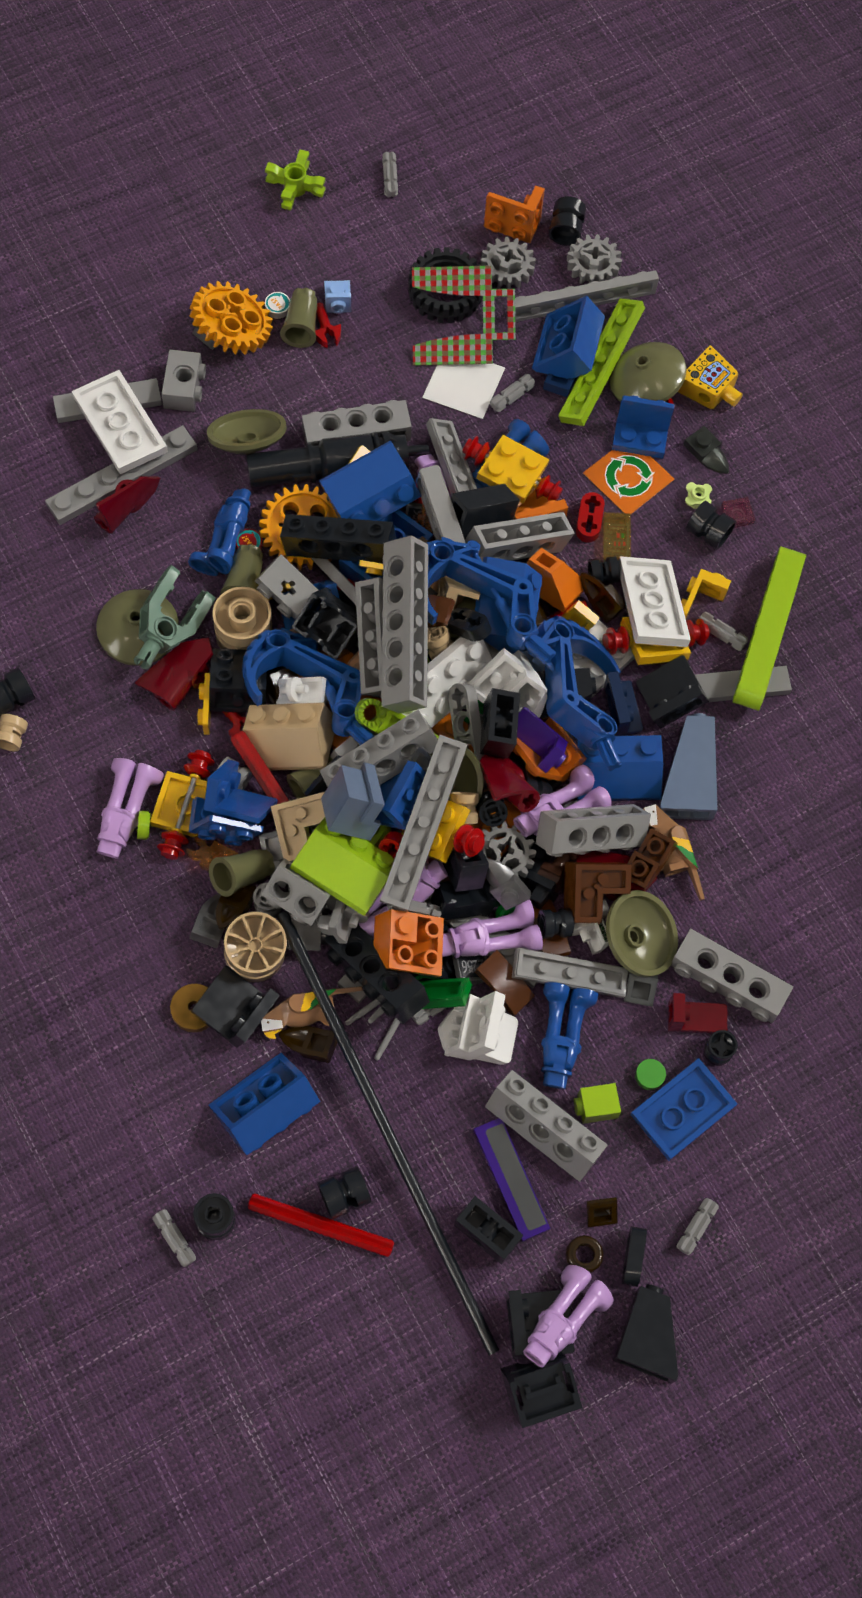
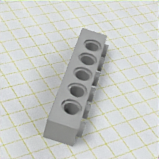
[381,535,428,713]

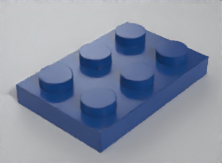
[630,1058,738,1161]

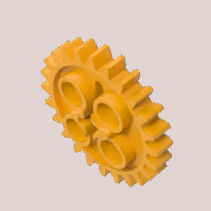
[189,281,273,355]
[259,484,338,571]

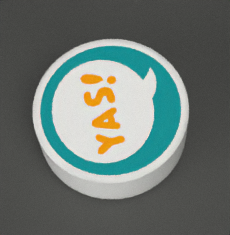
[265,292,290,319]

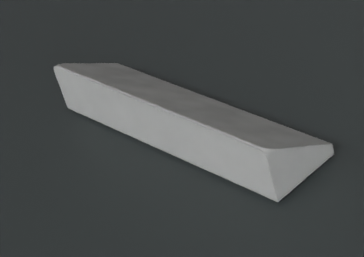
[416,465,466,543]

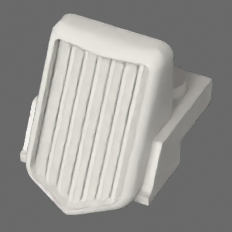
[468,648,547,718]
[438,991,518,1065]

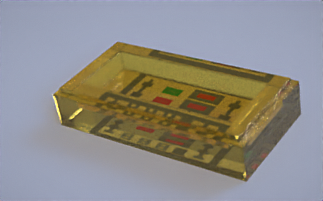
[603,512,631,560]

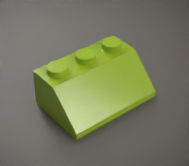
[290,817,395,916]

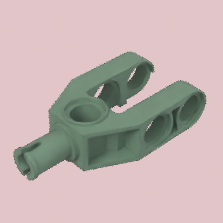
[134,565,216,669]

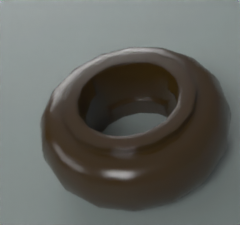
[566,1235,604,1273]

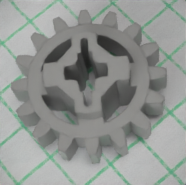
[567,234,622,284]
[480,237,536,289]
[482,821,536,878]

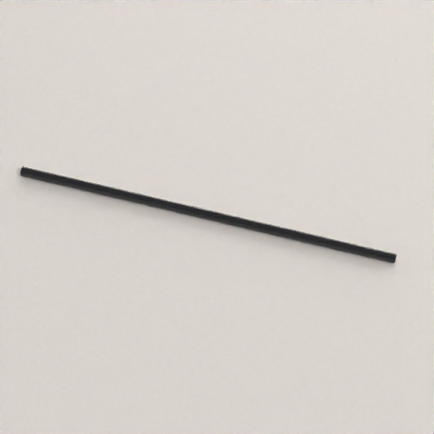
[277,911,499,1356]

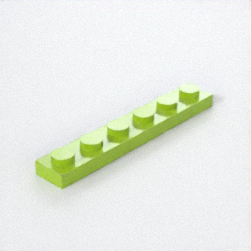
[558,298,645,426]

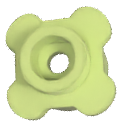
[685,482,712,509]

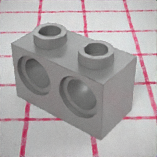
[261,858,331,926]

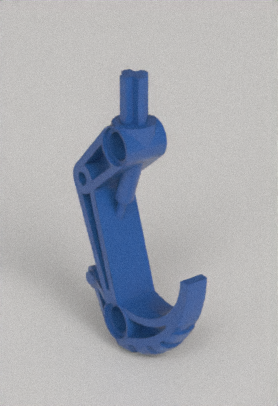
[426,537,556,664]
[527,615,622,771]
[242,628,374,745]

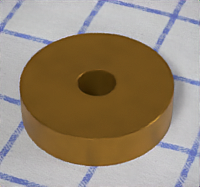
[170,984,209,1032]

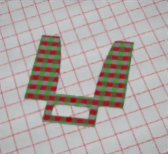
[412,266,516,365]

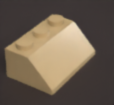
[243,703,335,770]

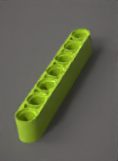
[732,546,806,711]

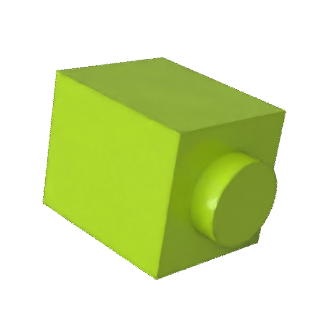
[574,1083,621,1124]

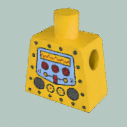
[678,345,743,409]

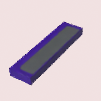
[473,1118,550,1242]

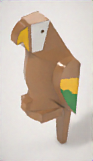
[643,804,705,901]
[261,986,363,1039]

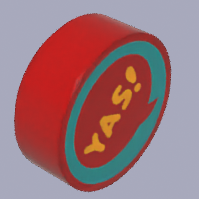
[236,529,263,551]

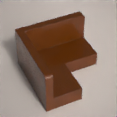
[564,862,632,923]

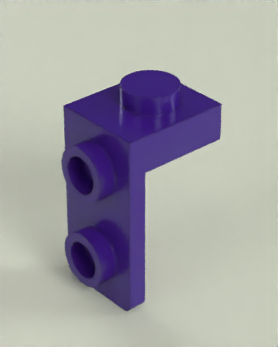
[517,707,568,773]

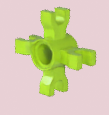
[265,149,325,210]

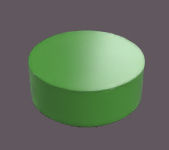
[635,1059,666,1090]

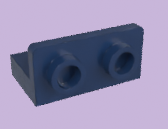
[604,671,643,736]

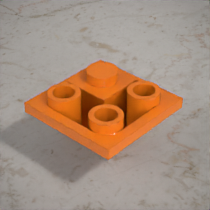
[527,548,584,612]
[374,909,444,977]

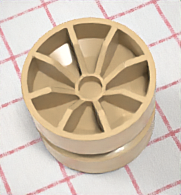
[213,587,273,650]
[224,912,287,982]

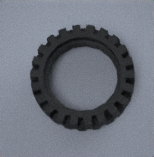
[408,247,482,323]

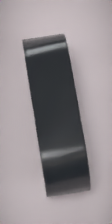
[448,607,492,641]
[622,1226,647,1287]

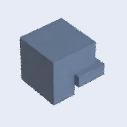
[321,762,385,841]

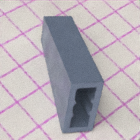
[659,713,717,820]

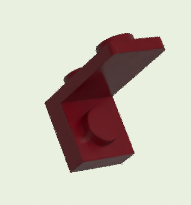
[668,993,728,1033]

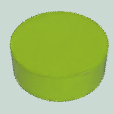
[137,811,151,840]

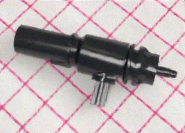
[246,431,429,488]

